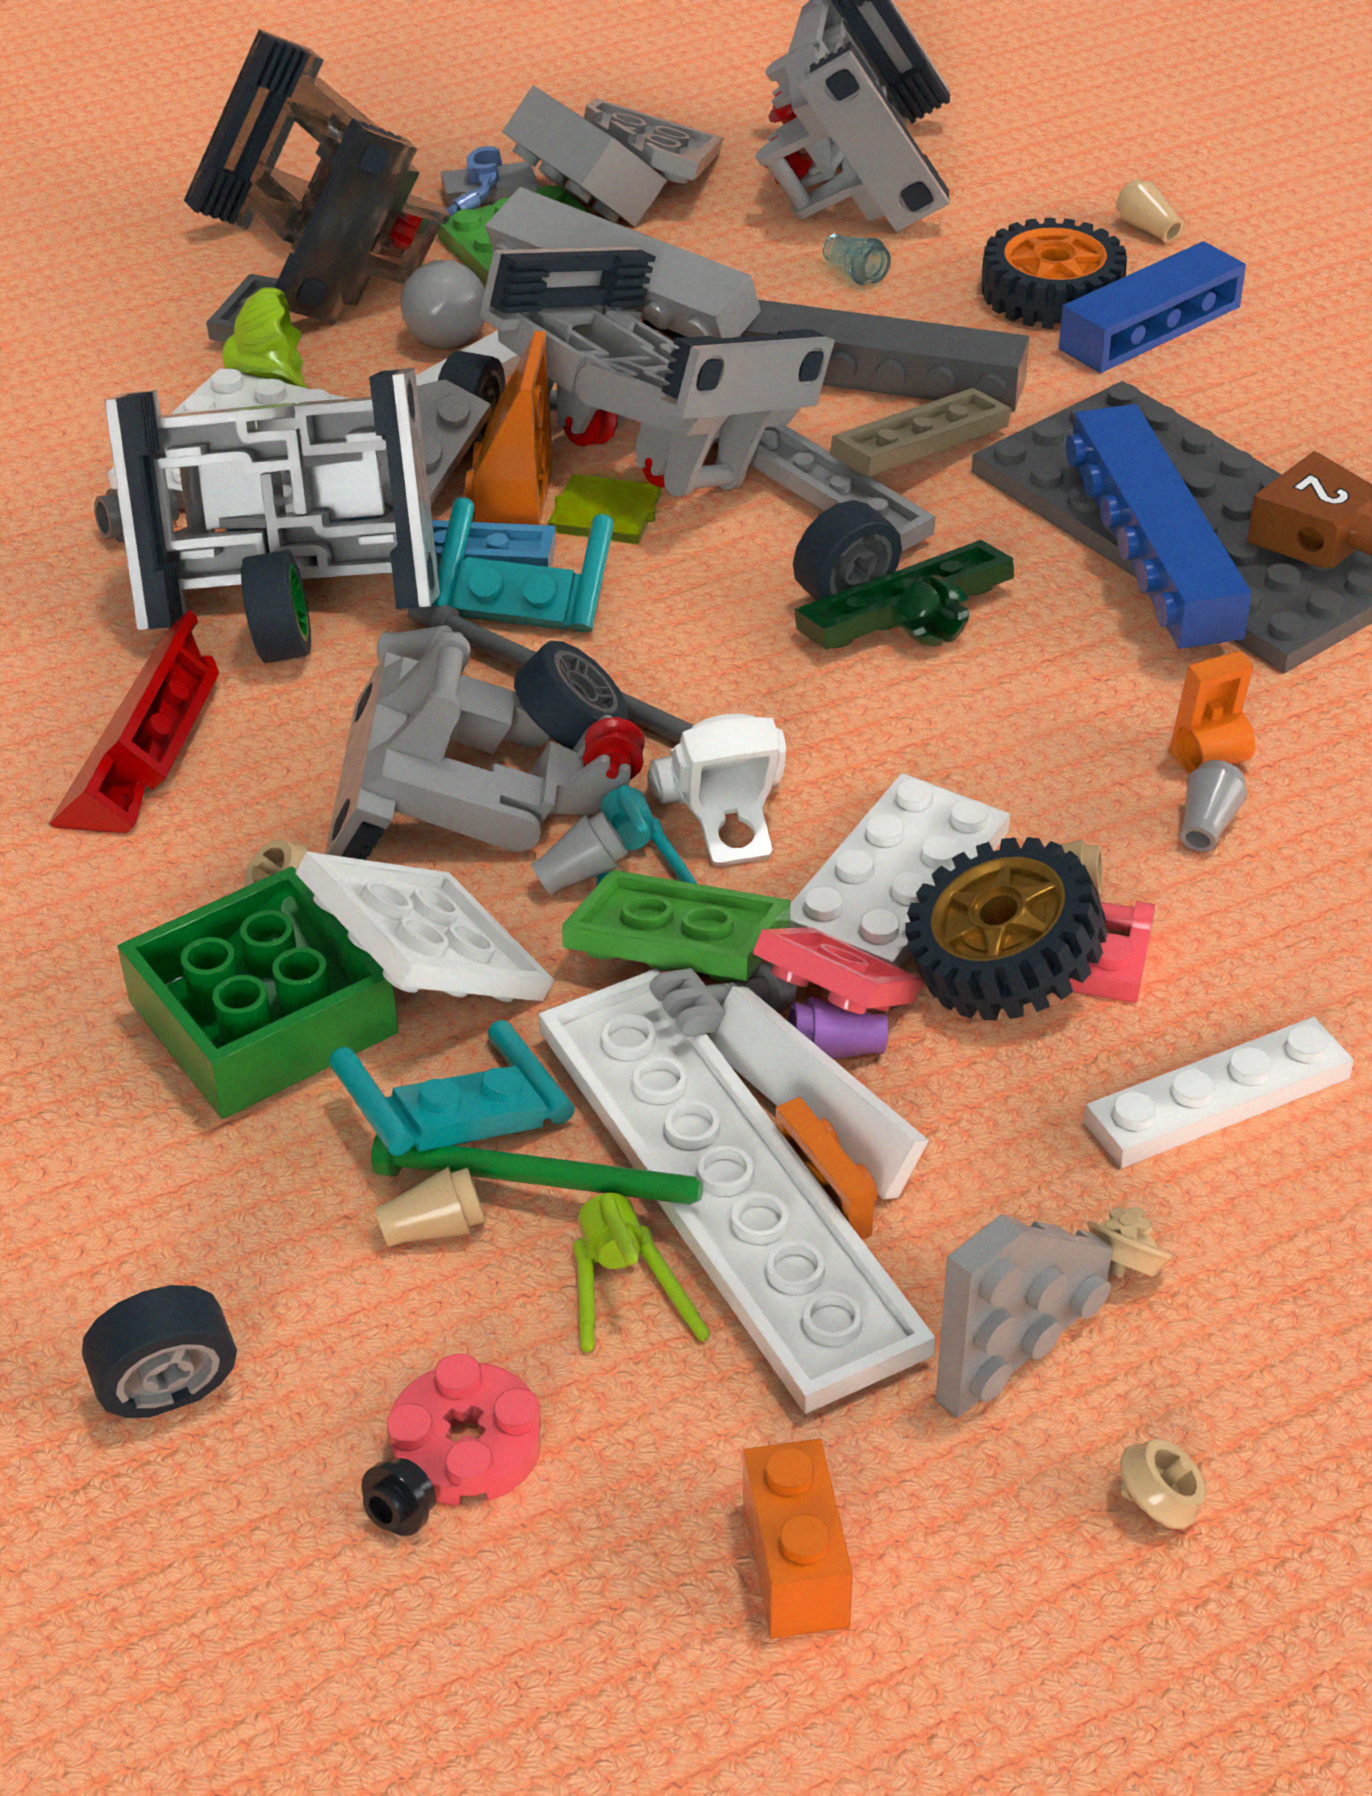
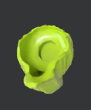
[222,287,309,389]

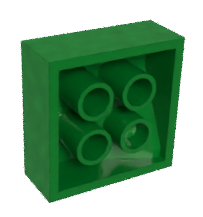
[117,866,399,1119]

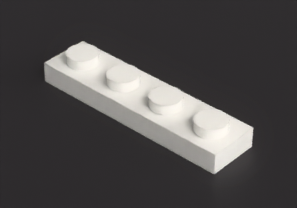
[1084,1017,1354,1169]

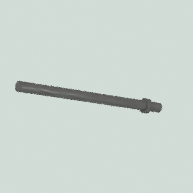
[407,604,693,744]

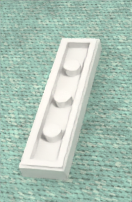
[708,987,929,1199]

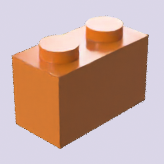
[743,1438,853,1639]

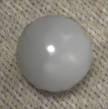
[400,260,485,349]

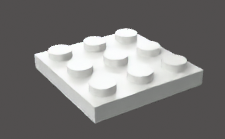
[295,851,555,1002]

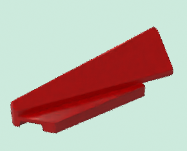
[49,610,219,834]

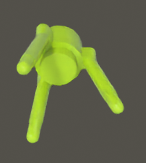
[572,1193,710,1353]

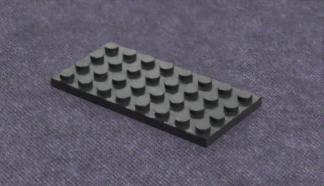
[971,381,1372,673]

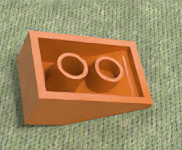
[465,331,553,525]

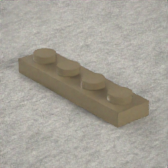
[829,388,1011,477]

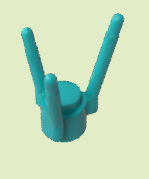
[596,785,698,886]

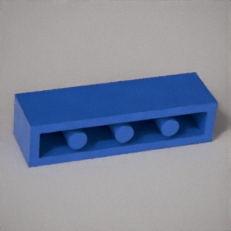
[1059,241,1246,374]

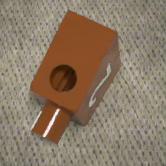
[1247,451,1372,569]

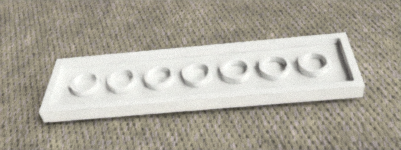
[539,968,936,1414]

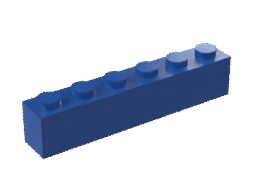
[1066,404,1252,649]

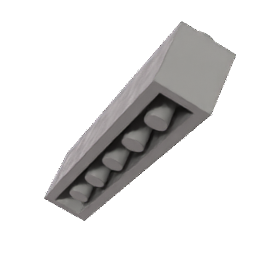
[485,187,761,339]

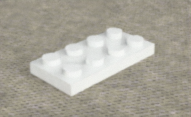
[786,773,1010,968]

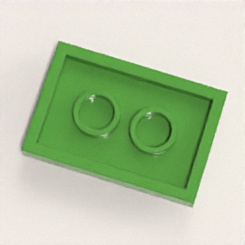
[562,869,790,982]

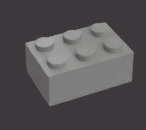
[502,85,667,227]

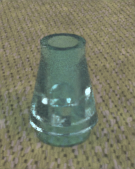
[823,234,891,285]

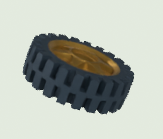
[905,837,1107,1021]

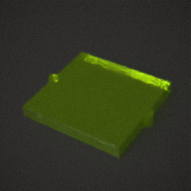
[548,474,661,545]

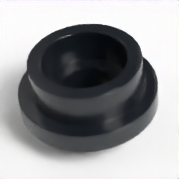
[361,1458,436,1536]

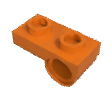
[1169,650,1255,775]

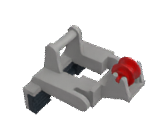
[325,633,645,860]

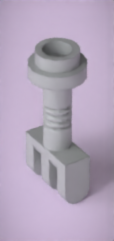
[649,962,796,1036]

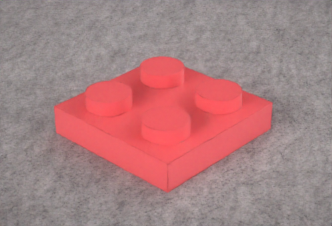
[752,927,924,1014]

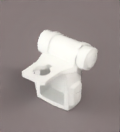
[647,714,786,867]

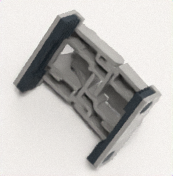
[755,0,950,233]
[479,246,835,497]
[105,368,440,630]

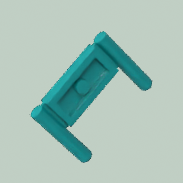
[433,497,614,633]
[329,1020,575,1156]

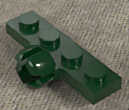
[794,540,1014,650]

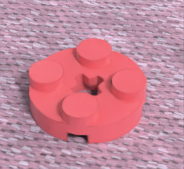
[387,1354,541,1505]

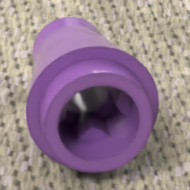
[788,996,888,1059]

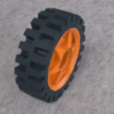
[982,218,1127,329]

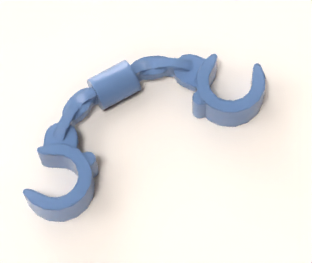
[385,146,502,230]

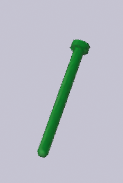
[371,1134,703,1205]

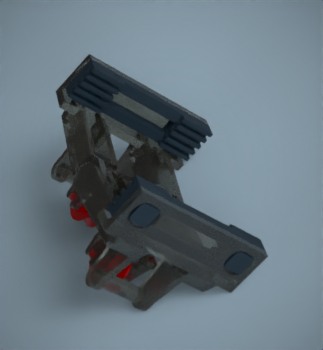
[184,29,451,325]

